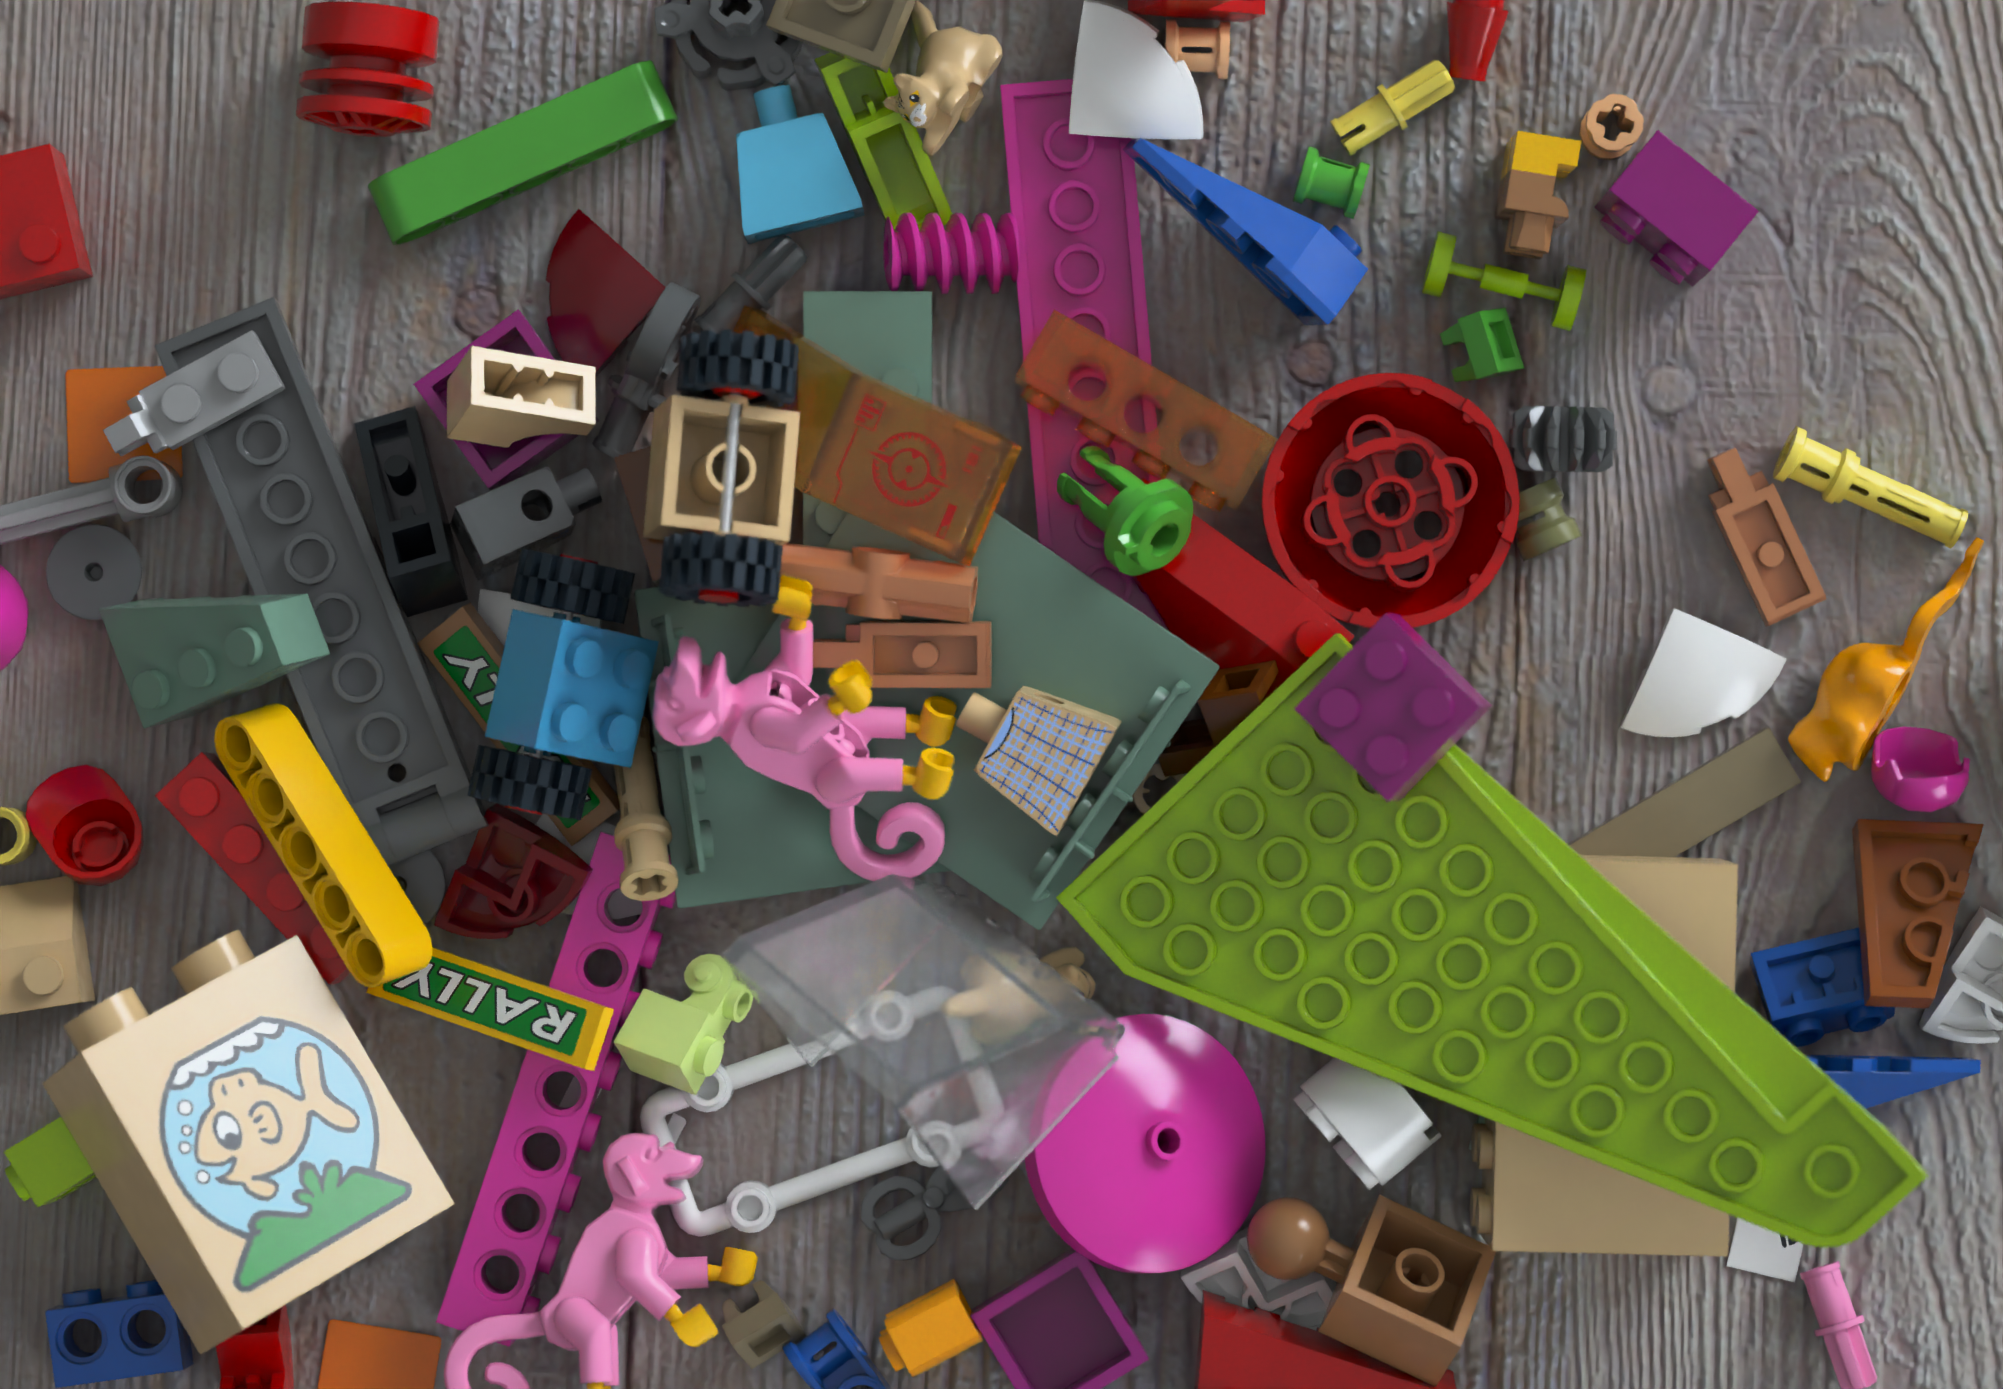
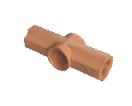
[780,543,978,623]

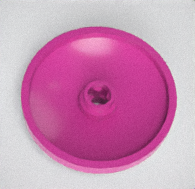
[1023,1014,1266,1274]

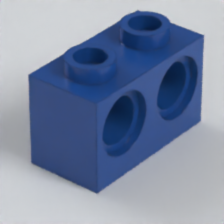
[45,1280,194,1388]

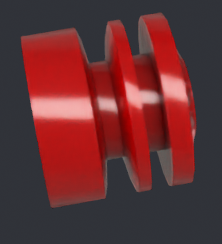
[296,2,440,137]

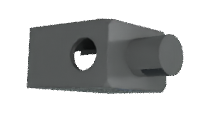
[450,466,602,581]

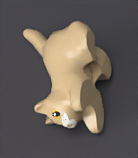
[883,0,1003,156]

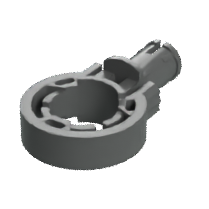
[592,282,701,458]

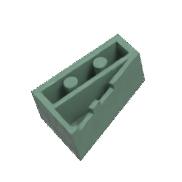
[99,594,330,729]

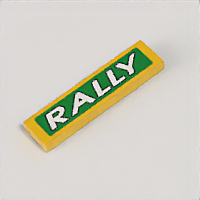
[366,947,614,1071]

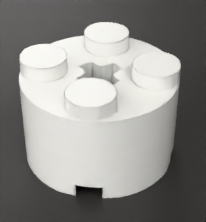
[1293,1058,1442,1190]

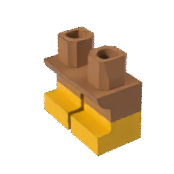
[1495,131,1581,259]

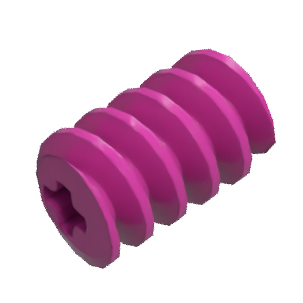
[883,213,1019,294]

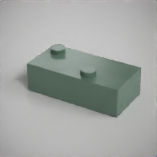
[803,291,933,548]

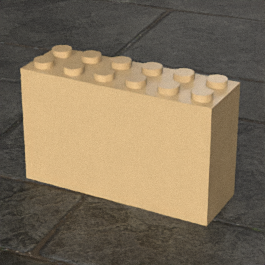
[1470,855,1738,1257]

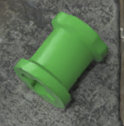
[1293,146,1370,219]

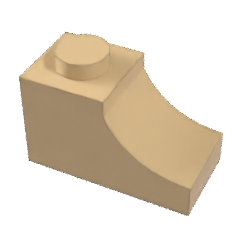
[447,346,596,448]

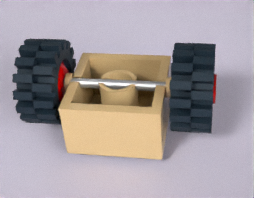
[643,330,800,607]

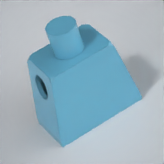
[736,85,865,244]

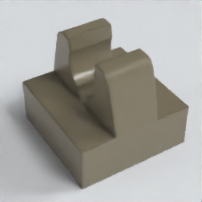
[722,1280,806,1369]

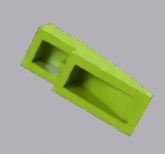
[814,52,952,230]

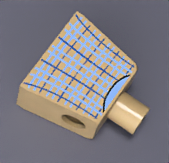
[955,686,1122,836]

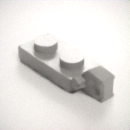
[103,330,286,456]

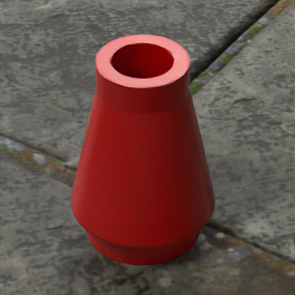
[1446,0,1509,82]

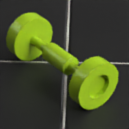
[1421,231,1586,331]

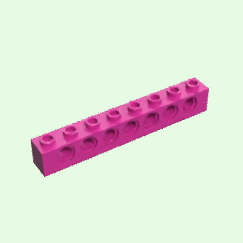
[436,832,676,1347]

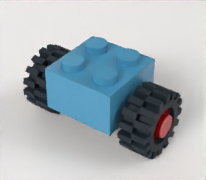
[467,549,659,820]

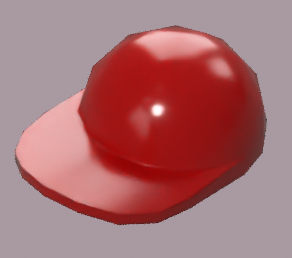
[26,765,144,886]

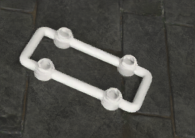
[640,991,999,1237]

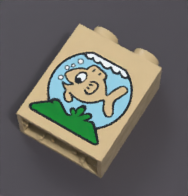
[42,930,455,1355]

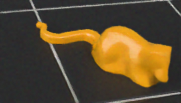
[1788,537,1984,782]

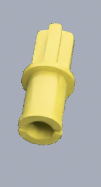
[1330,60,1455,156]

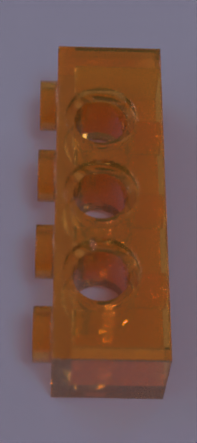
[1015,309,1278,513]

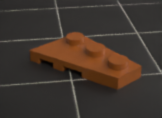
[1852,819,1984,1008]

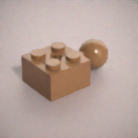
[1247,1195,1496,1387]

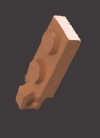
[1707,448,1827,626]
[813,621,992,688]

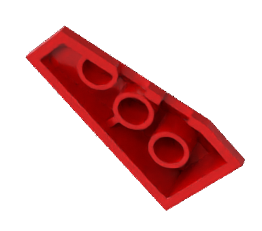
[1132,478,1355,704]

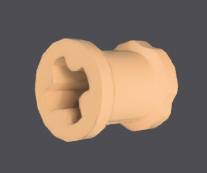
[1164,20,1230,80]
[1579,94,1644,160]

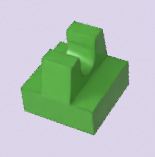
[1440,308,1524,382]

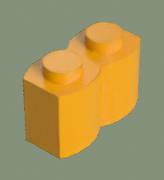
[878,1278,983,1377]

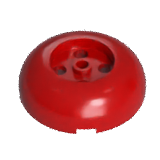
[1261,373,1520,629]

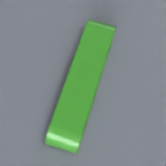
[367,60,678,245]

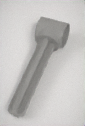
[0,456,183,545]

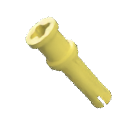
[1773,426,1968,548]

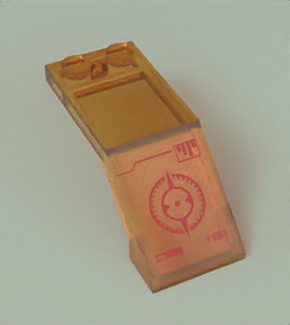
[732,305,1022,566]

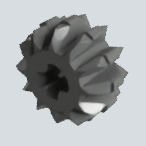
[1509,406,1617,472]

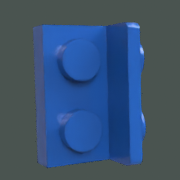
[1750,927,1895,1047]

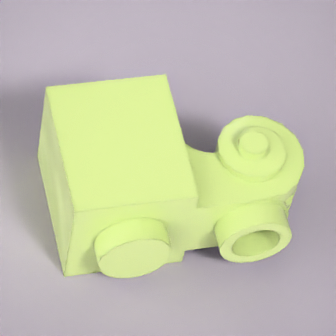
[614,954,753,1095]

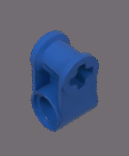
[782,1308,891,1389]

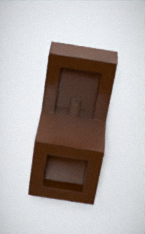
[1158,660,1279,777]

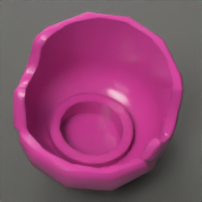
[1871,726,1970,812]

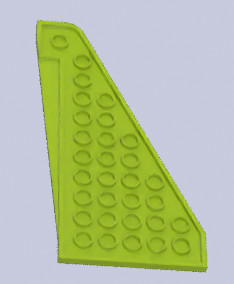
[1056,633,1929,1247]

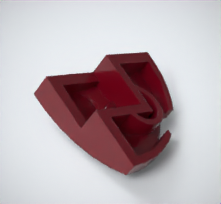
[545,209,666,378]
[434,803,593,939]

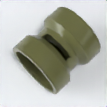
[1516,477,1582,562]

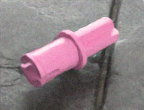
[1800,1261,1877,1389]

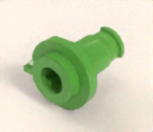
[1057,446,1193,576]

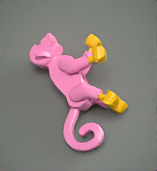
[652,575,957,883]
[444,1133,758,1389]

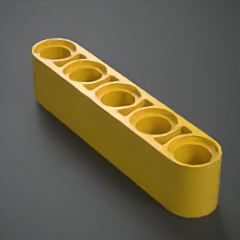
[214,703,433,987]

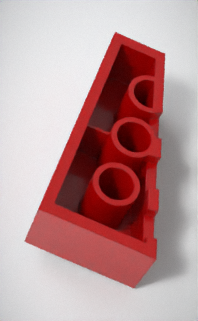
[1194,1290,1456,1389]

